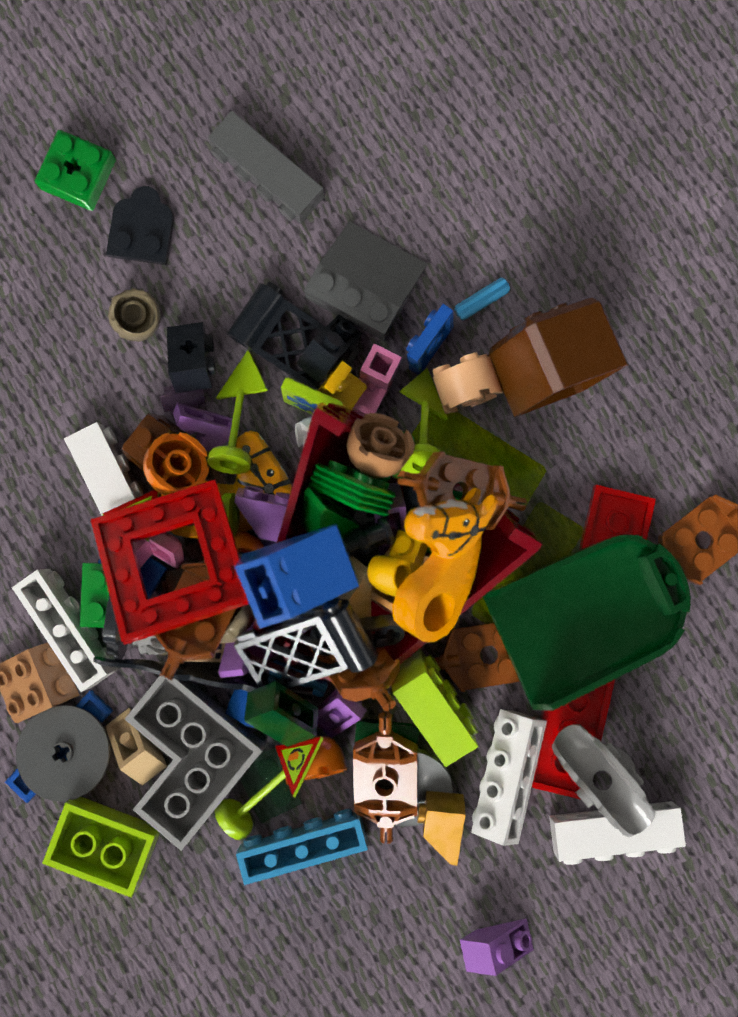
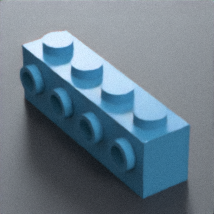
[236,809,368,885]

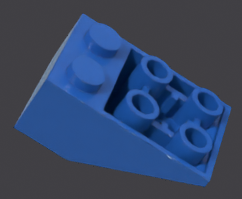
[235,523,360,628]

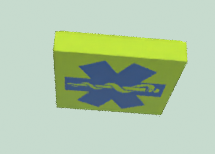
[281,377,343,415]

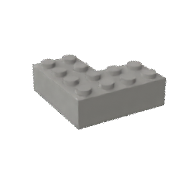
[125,676,267,851]

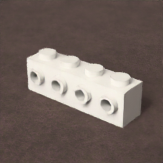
[12,569,118,692]
[471,709,547,846]
[549,801,686,865]

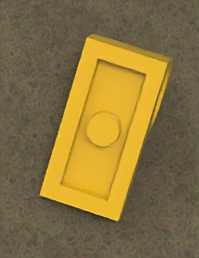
[367,530,428,596]

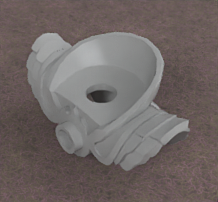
[552,724,656,837]

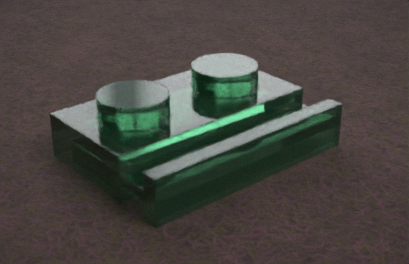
[240,747,302,824]

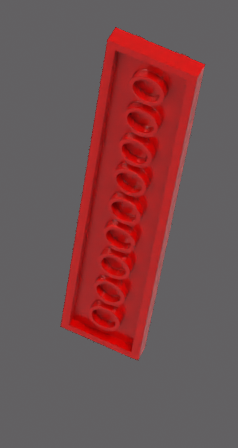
[532,484,656,800]

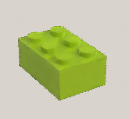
[392,648,478,767]
[42,797,160,898]

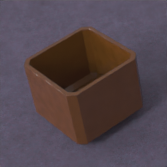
[488,297,629,417]

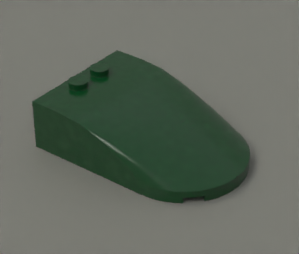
[483,535,691,711]

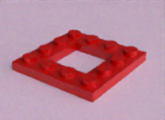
[90,479,250,645]

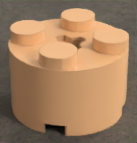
[432,352,503,414]

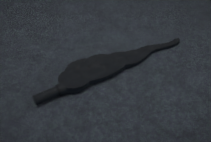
[93,656,313,700]

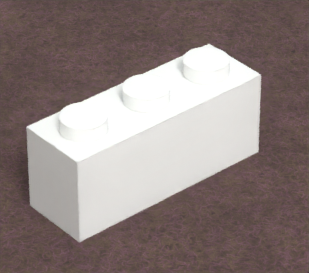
[64,422,144,516]

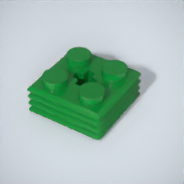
[34,130,116,211]
[308,460,397,516]

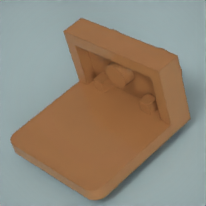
[0,642,80,723]

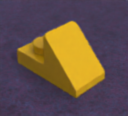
[318,361,367,409]

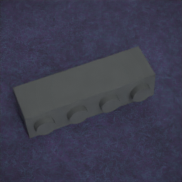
[208,111,324,224]

